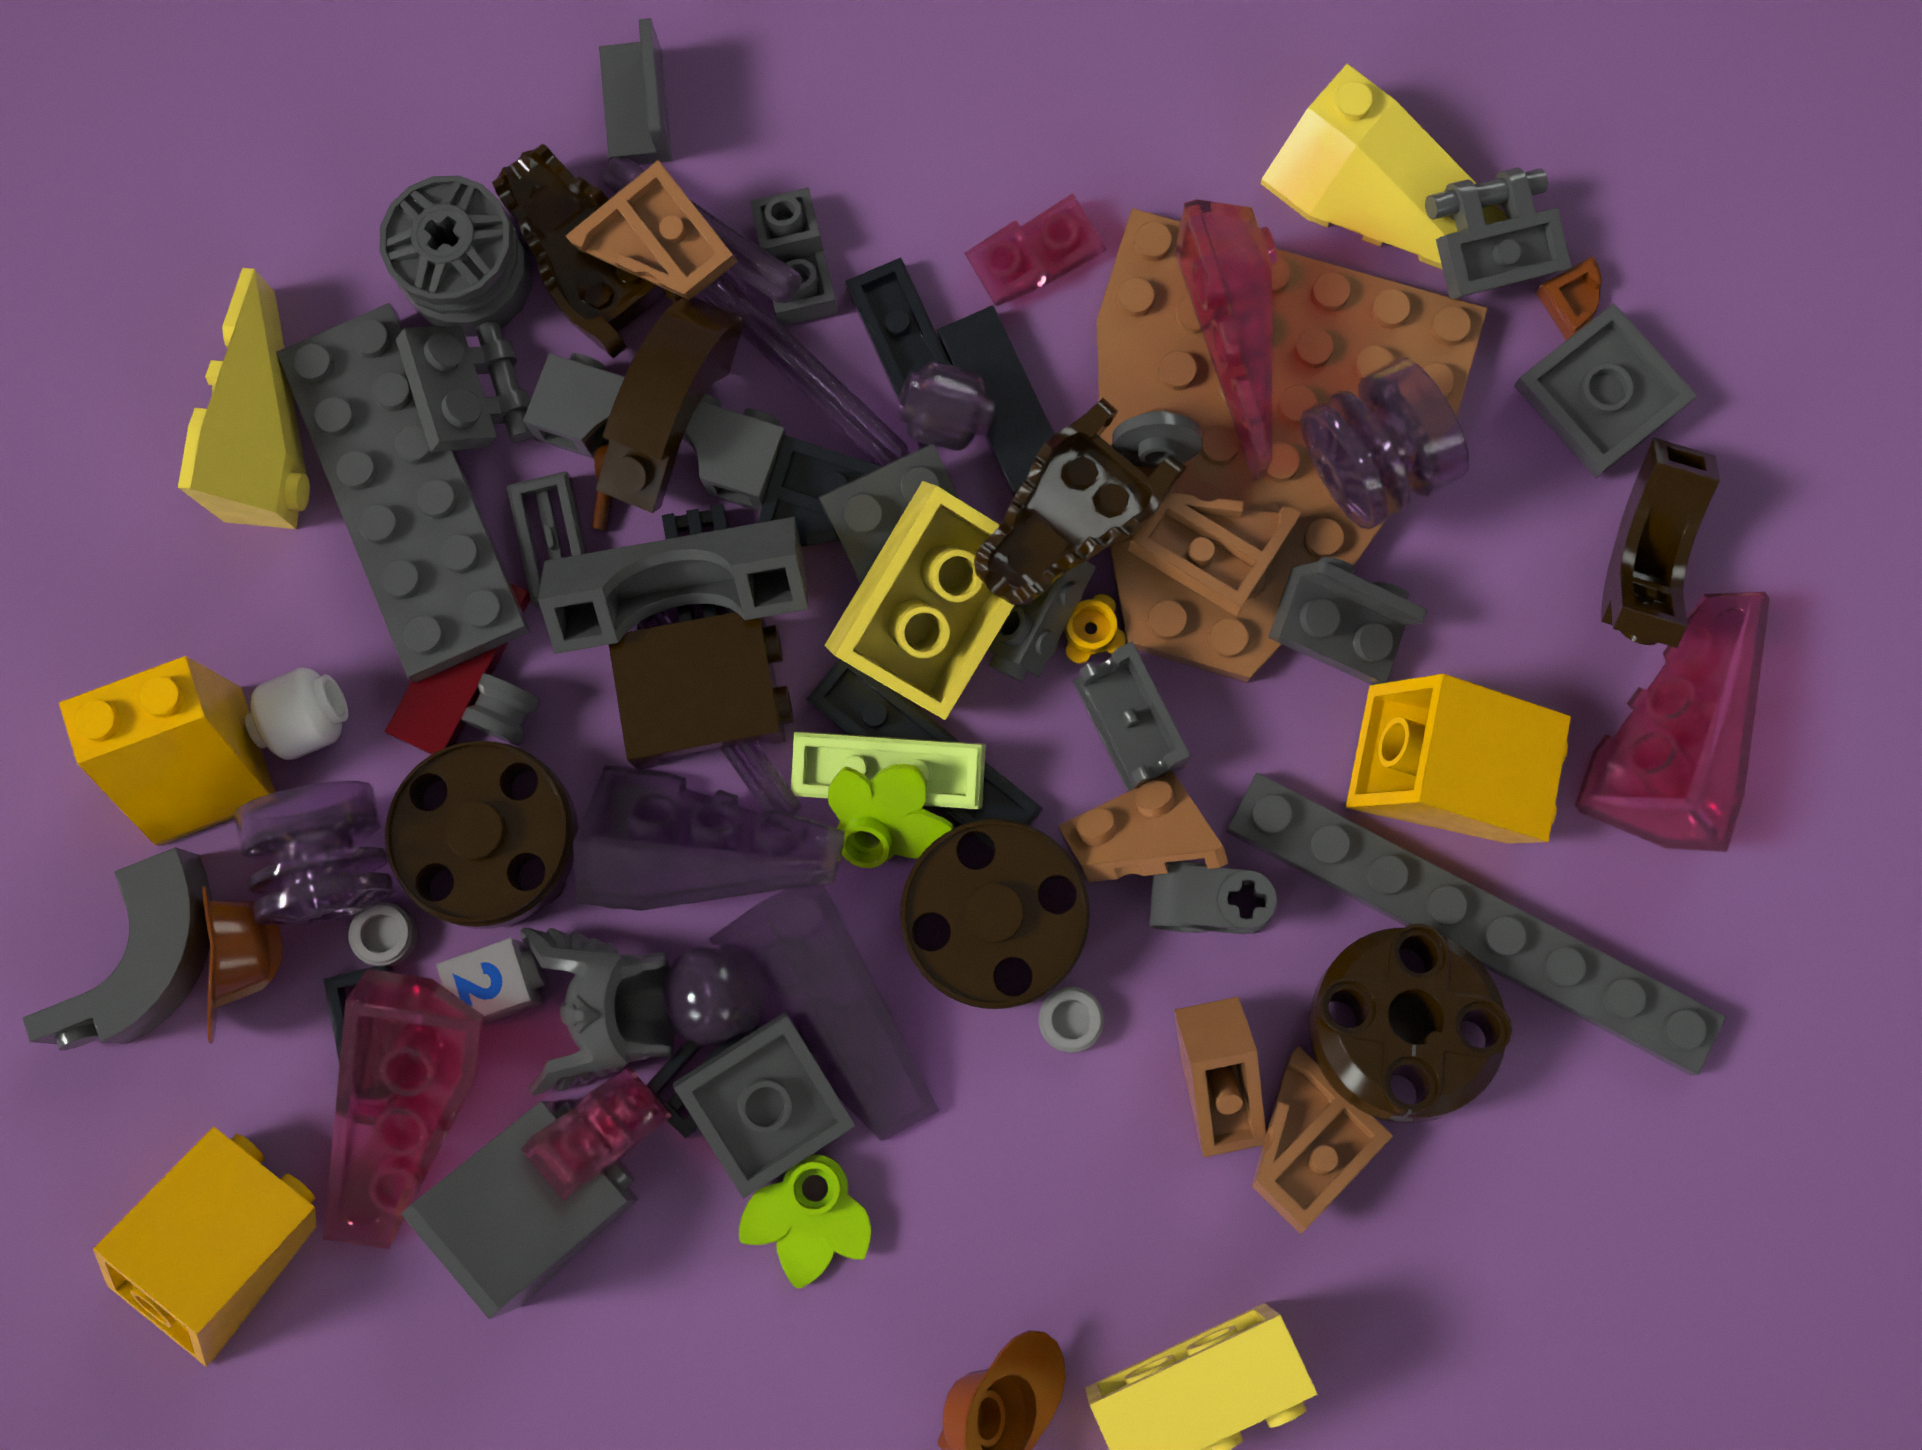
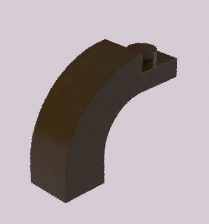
[596,297,746,513]
[1601,438,1720,648]

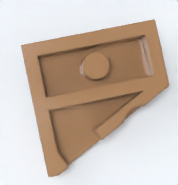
[566,160,738,300]
[1127,492,1302,617]
[1058,771,1229,882]
[1252,1046,1393,1234]

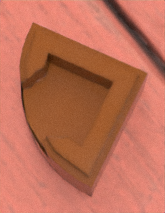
[1536,256,1602,340]

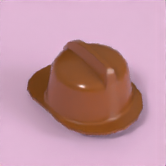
[202,886,283,1044]
[938,1330,1066,1450]

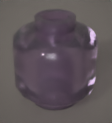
[897,361,994,451]

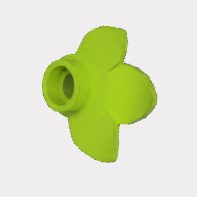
[828,764,953,868]
[739,1154,872,1288]

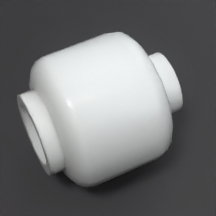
[245,667,348,760]

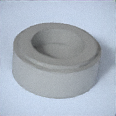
[349,902,418,967]
[1039,987,1104,1053]

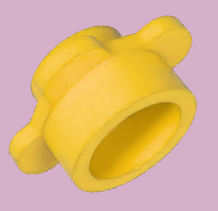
[1064,594,1126,664]

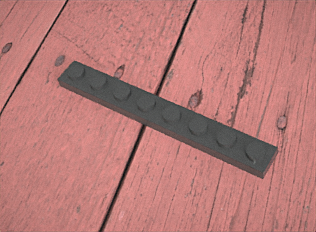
[1225,772,1726,1076]

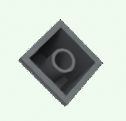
[401,1101,638,1319]

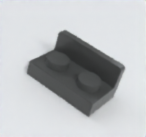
[1268,557,1428,685]

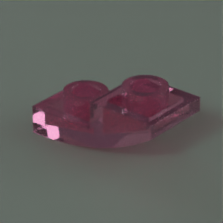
[964,193,1107,307]
[521,1067,672,1201]

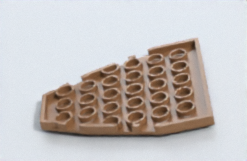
[1096,208,1488,683]

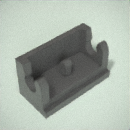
[1073,641,1190,792]

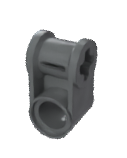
[1149,861,1277,935]

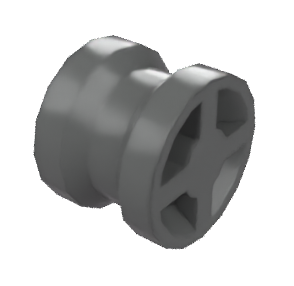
[461,673,541,746]

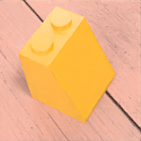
[58,656,278,846]
[1346,673,1571,844]
[93,1126,317,1367]

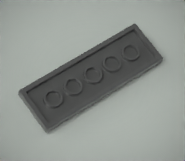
[277,303,531,683]

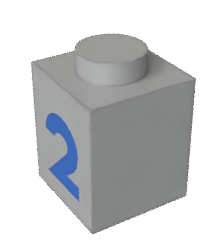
[436,938,547,1029]

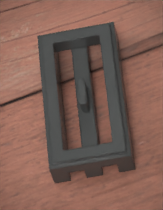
[506,471,588,607]

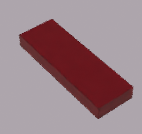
[385,583,531,755]

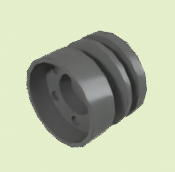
[379,175,533,337]

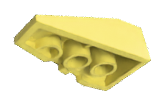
[1260,64,1507,270]

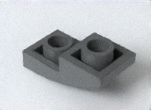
[750,187,838,327]

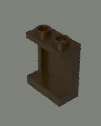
[609,612,794,770]

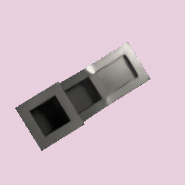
[22,847,212,1051]

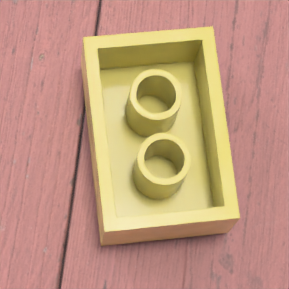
[824,481,1014,720]
[1085,1303,1318,1450]

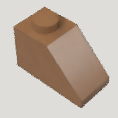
[1174,996,1266,1158]

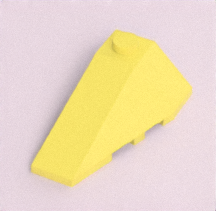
[178,268,310,529]

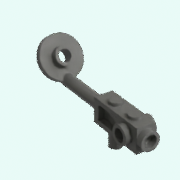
[987,411,1202,682]

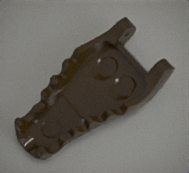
[492,144,684,358]
[974,397,1187,605]

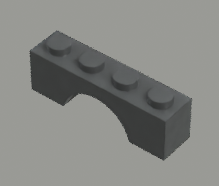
[523,353,786,512]
[538,517,808,654]

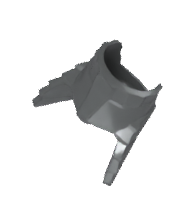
[520,928,675,1096]

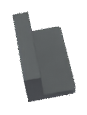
[599,18,672,168]

